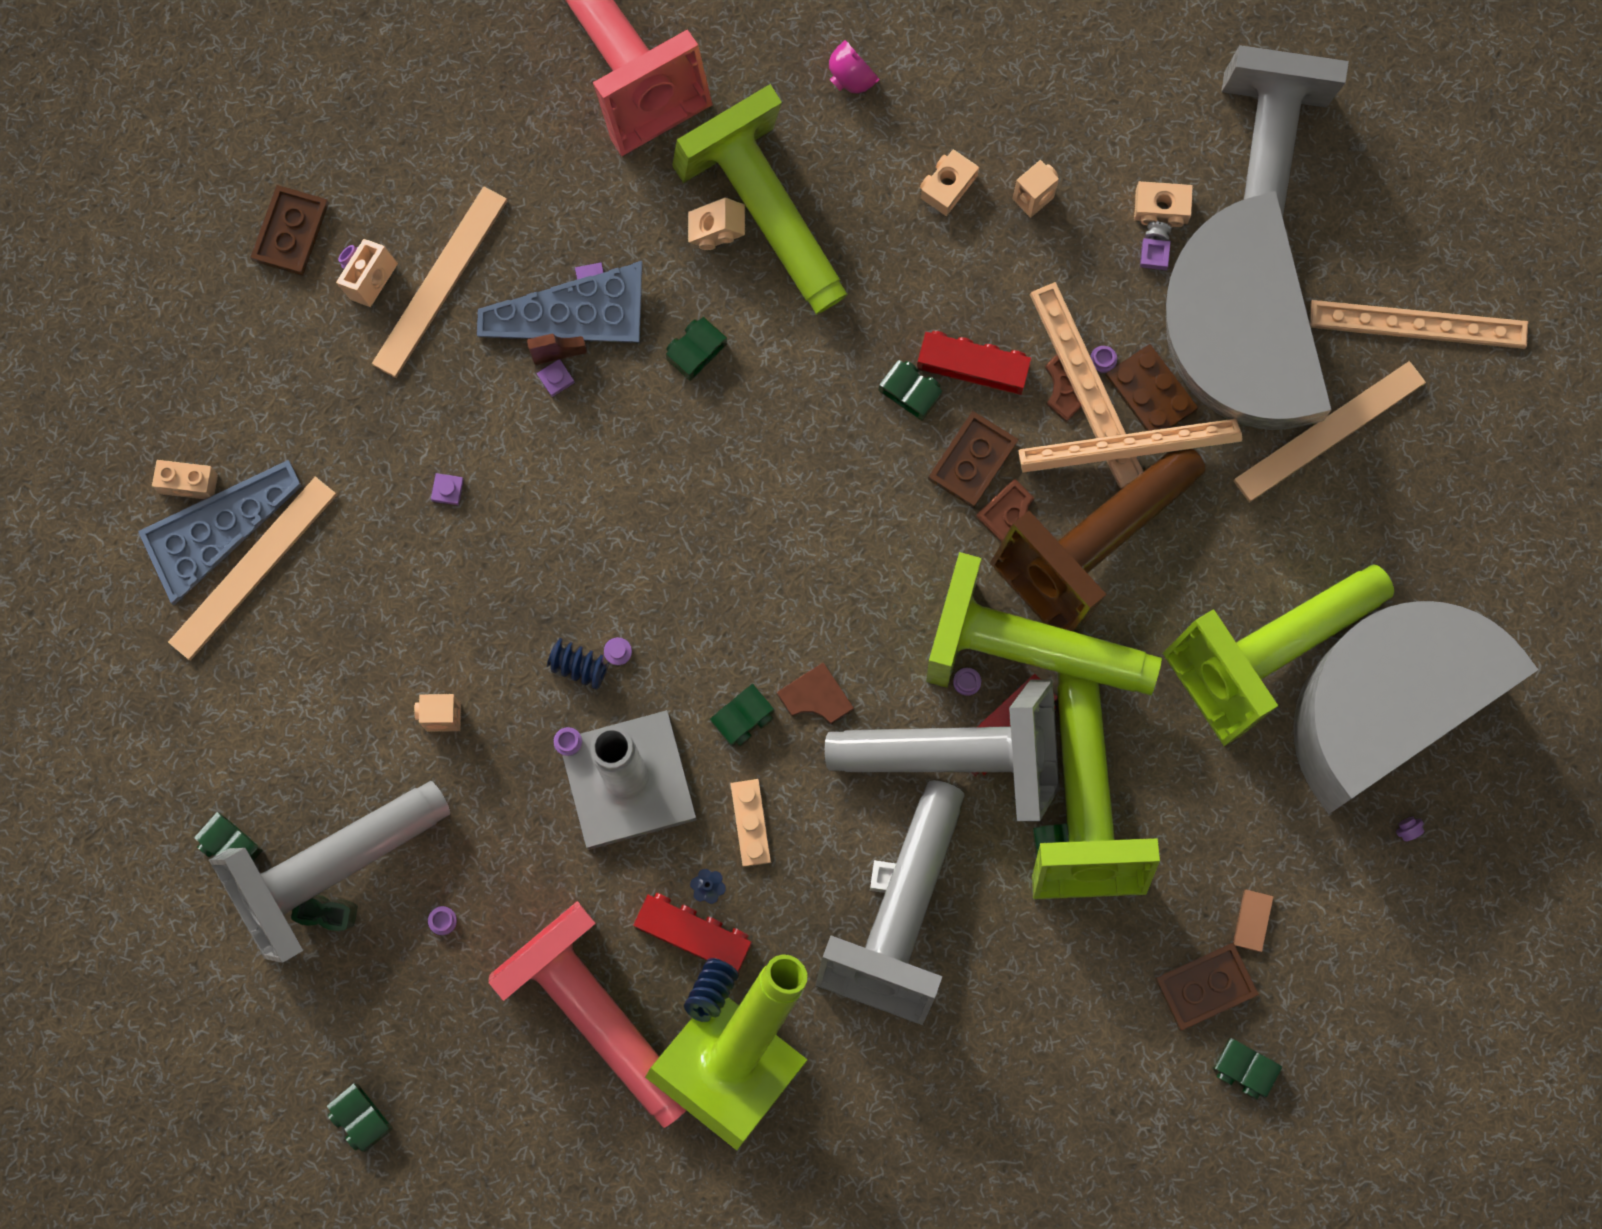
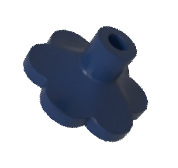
[690,869,726,904]

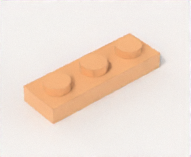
[731,779,771,867]

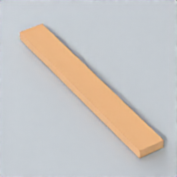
[372,187,508,378]
[1030,282,1144,489]
[1309,300,1528,349]
[1234,361,1426,503]
[1018,419,1242,473]
[168,477,337,661]

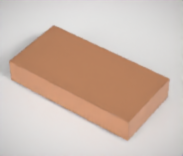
[1233,890,1273,952]

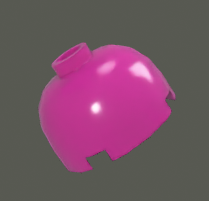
[829,40,880,94]

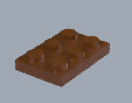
[250,185,329,276]
[1105,344,1198,431]
[928,411,1019,508]
[1155,942,1259,1031]

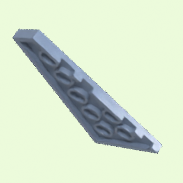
[477,261,643,343]
[138,460,302,605]

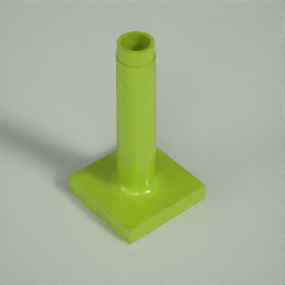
[672,84,848,315]
[926,552,1162,696]
[1162,564,1394,746]
[1032,672,1160,899]
[645,955,807,1150]

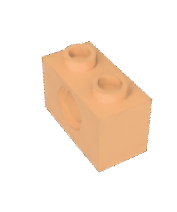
[920,149,979,216]
[1013,160,1059,218]
[1134,181,1192,227]
[688,198,745,250]
[336,239,398,307]
[152,460,218,499]
[414,694,461,732]

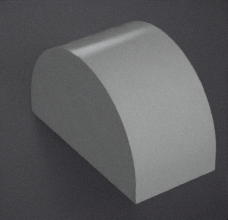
[1166,191,1331,430]
[1293,601,1538,814]

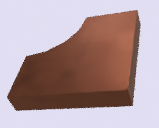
[527,333,587,365]
[1045,355,1103,422]
[976,479,1034,543]
[777,663,854,725]

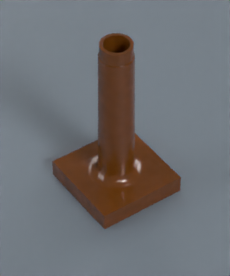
[990,448,1206,633]

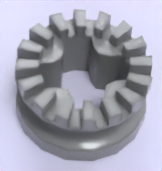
[1145,221,1172,241]

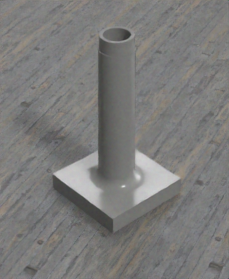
[1222,45,1349,218]
[825,679,1060,821]
[563,710,697,850]
[815,780,965,1025]
[209,781,450,963]

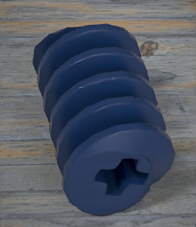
[547,638,609,690]
[684,958,739,1022]

